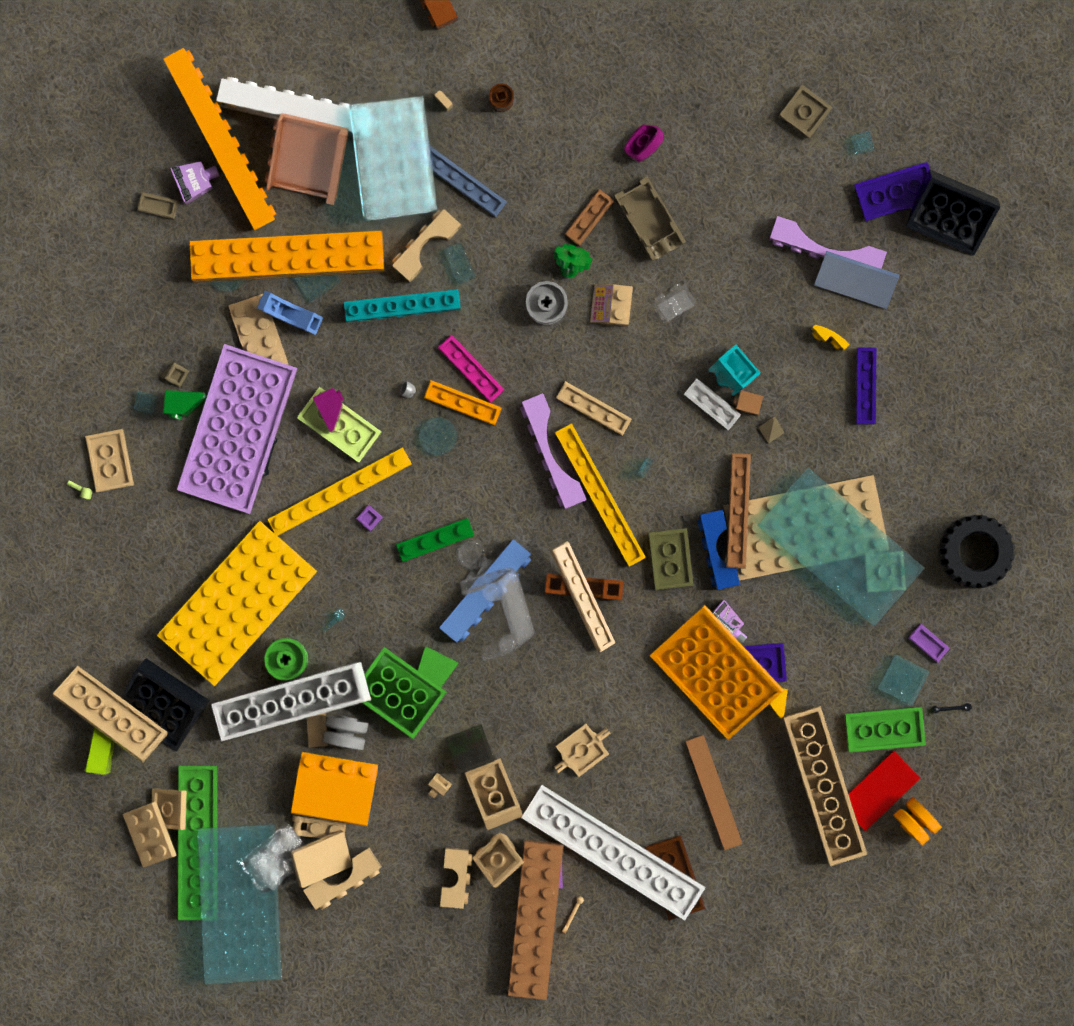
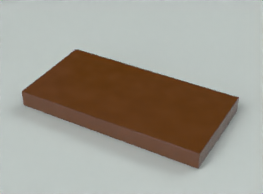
[645,835,706,921]

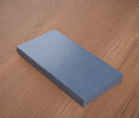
[814,251,899,309]

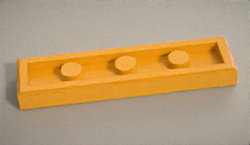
[424,380,502,426]

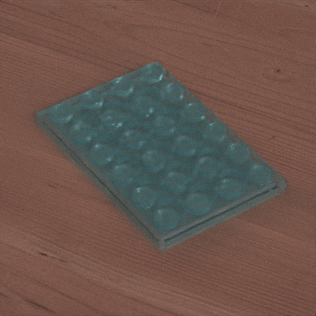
[349,96,437,221]

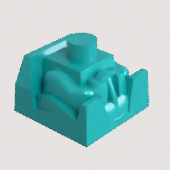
[708,345,761,396]

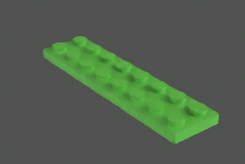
[178,765,218,920]

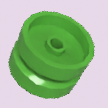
[264,638,308,681]

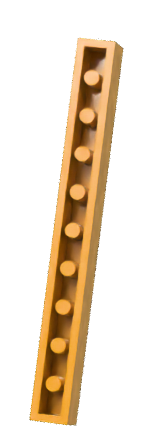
[163,48,276,230]

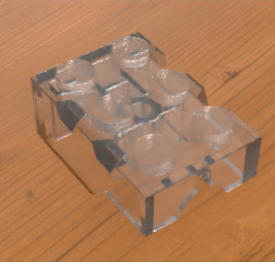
[240,824,305,893]

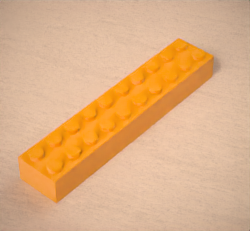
[190,231,385,283]

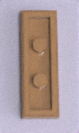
[564,189,614,247]

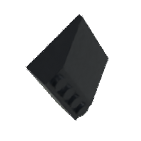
[905,169,1001,255]
[120,658,210,752]

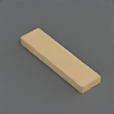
[556,381,632,436]

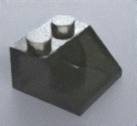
[446,724,495,775]

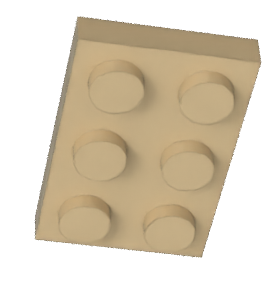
[123,801,176,868]

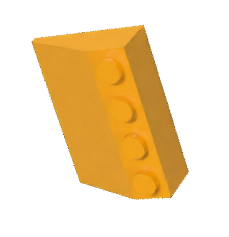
[291,752,378,827]

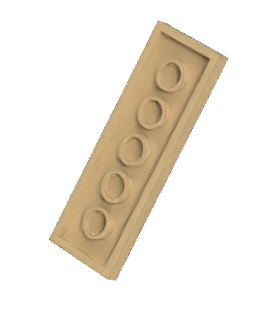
[53,666,167,763]

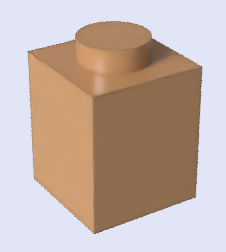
[733,390,763,416]

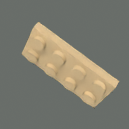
[228,294,289,365]

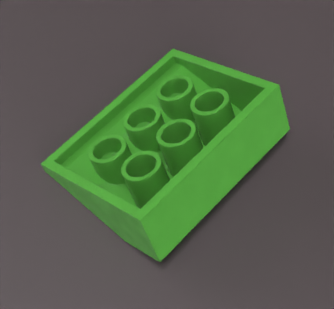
[362,647,447,739]

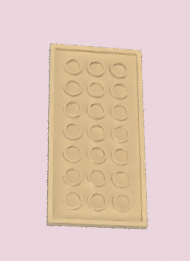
[723,475,889,581]

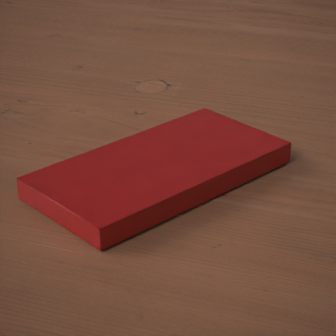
[848,750,921,831]

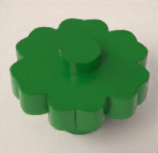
[553,244,593,278]

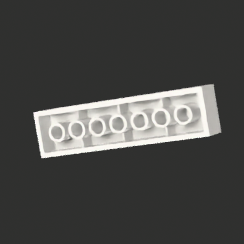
[216,77,374,141]
[211,663,371,741]

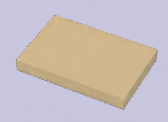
[85,429,134,493]
[290,830,352,888]

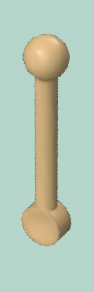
[562,896,584,934]

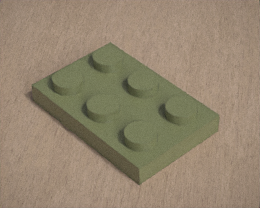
[649,528,693,590]

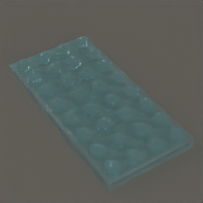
[757,468,924,626]
[197,824,282,984]

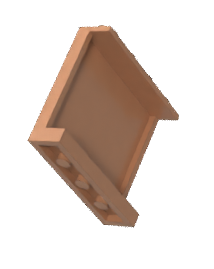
[265,113,349,205]

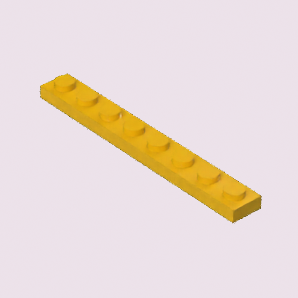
[555,423,646,567]
[267,447,412,536]

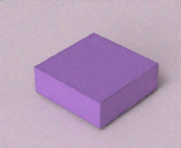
[356,505,383,532]

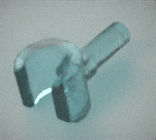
[323,608,345,632]

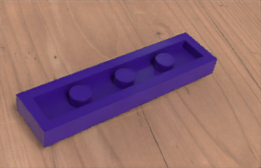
[856,347,877,425]

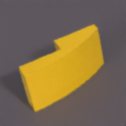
[811,325,850,351]

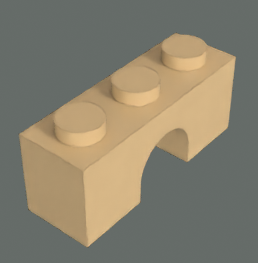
[440,847,472,909]

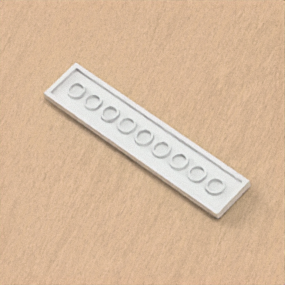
[521,785,705,920]

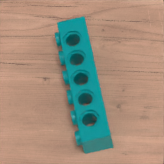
[344,289,461,323]

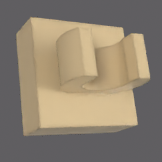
[428,773,452,798]

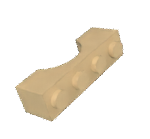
[392,209,461,282]
[303,848,382,910]

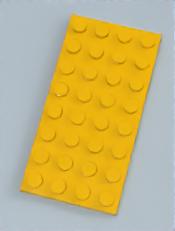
[157,521,317,687]

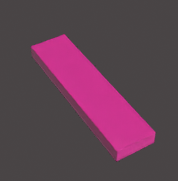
[438,335,504,403]

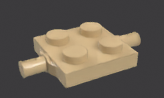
[554,724,611,777]

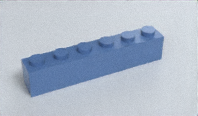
[439,539,532,642]

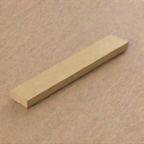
[550,541,615,652]

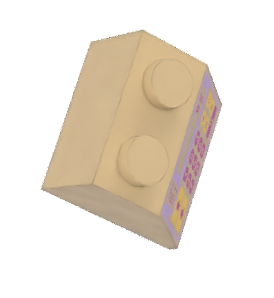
[590,284,633,327]

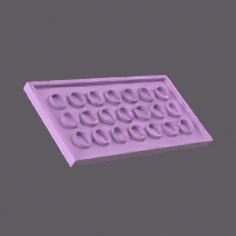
[177,344,298,514]

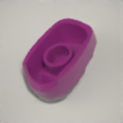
[624,124,664,163]

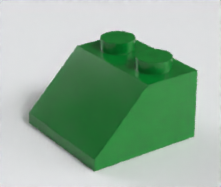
[164,390,207,420]

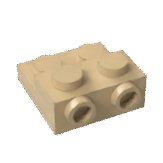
[472,833,524,888]

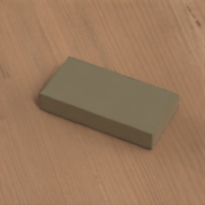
[137,192,179,220]

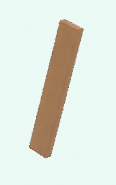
[726,453,751,569]
[685,735,742,850]

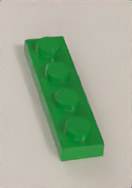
[396,518,475,562]

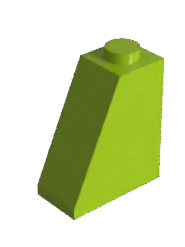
[86,728,114,775]

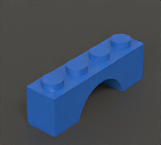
[697,510,740,590]

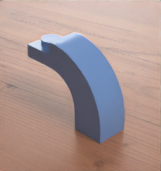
[257,291,323,335]

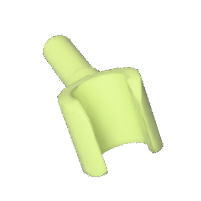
[67,480,92,500]

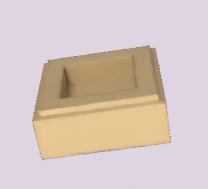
[435,90,453,111]

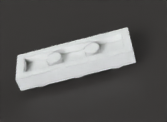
[684,379,741,430]

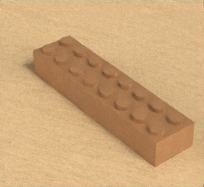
[508,840,563,1000]

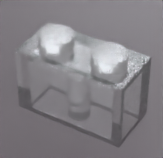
[652,283,697,325]

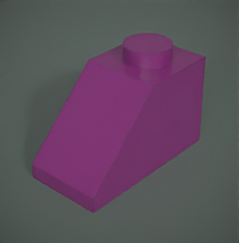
[313,387,344,433]

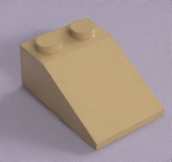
[465,759,523,830]

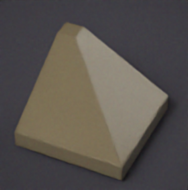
[161,362,189,387]
[758,417,784,443]

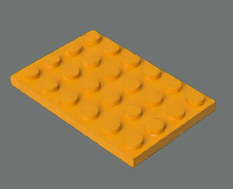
[650,605,784,740]

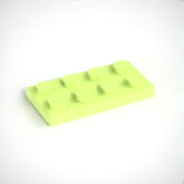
[297,387,381,463]

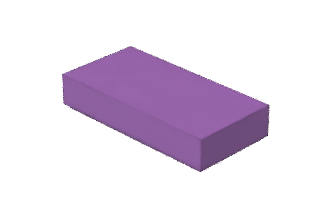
[908,623,950,663]

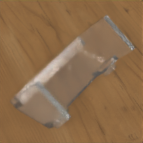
[460,568,534,662]

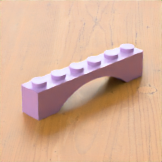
[769,216,887,269]
[520,393,586,509]

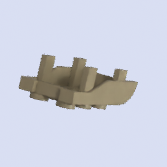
[614,176,686,261]

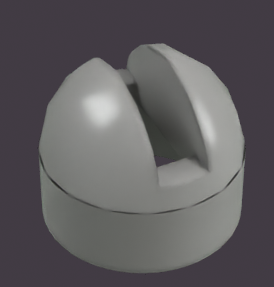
[400,381,416,398]

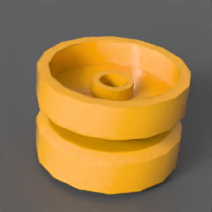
[893,797,942,846]

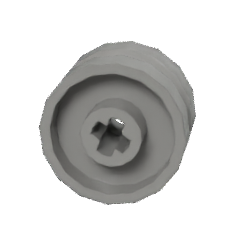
[526,281,568,325]
[322,715,369,750]

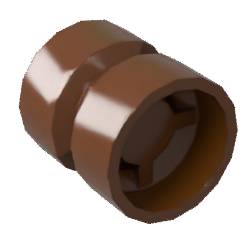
[489,83,514,112]

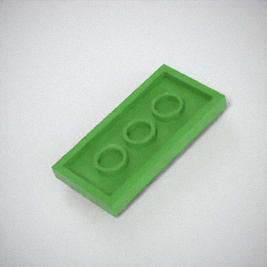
[845,707,926,752]

